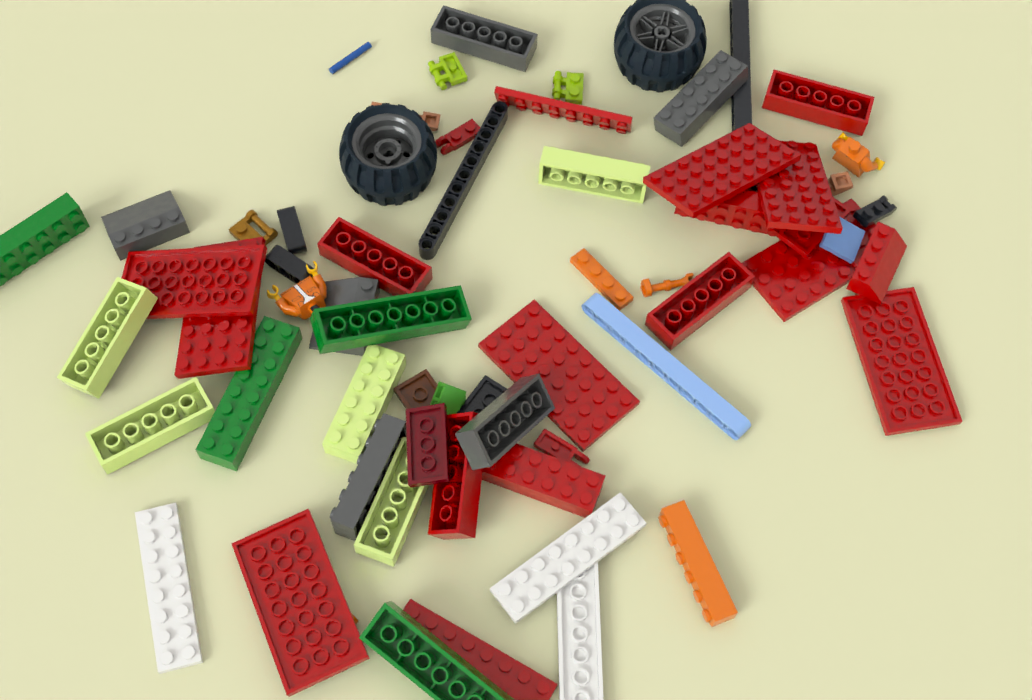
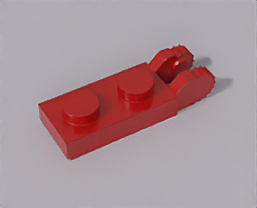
[435,119,480,155]
[533,429,590,466]

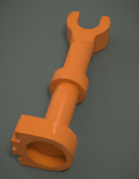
[640,273,694,297]

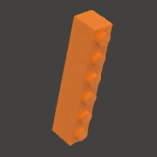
[658,500,738,627]

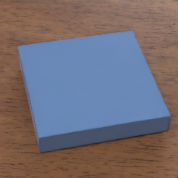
[820,217,865,264]

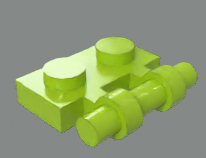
[428,52,468,90]
[552,71,584,105]

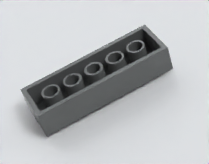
[430,5,538,72]
[654,50,748,147]
[455,374,555,470]
[330,413,407,541]

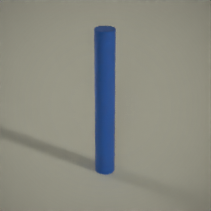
[329,42,372,74]

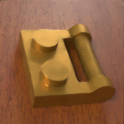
[228,210,278,246]

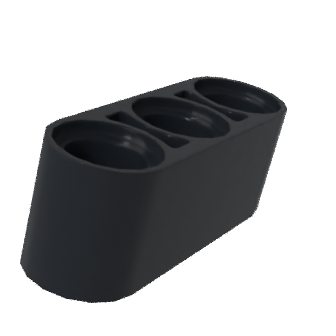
[277,206,307,255]
[265,245,314,284]

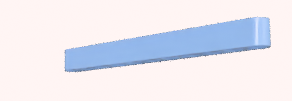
[581,293,751,440]

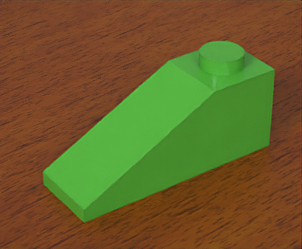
[430,381,466,415]

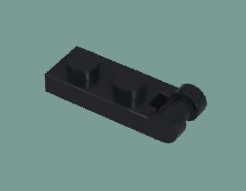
[853,195,897,228]

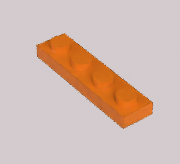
[570,248,634,311]

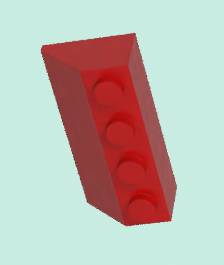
[846,222,907,304]

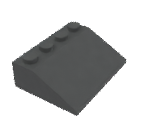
[101,190,190,261]
[309,277,380,356]

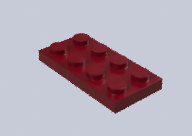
[406,403,450,488]

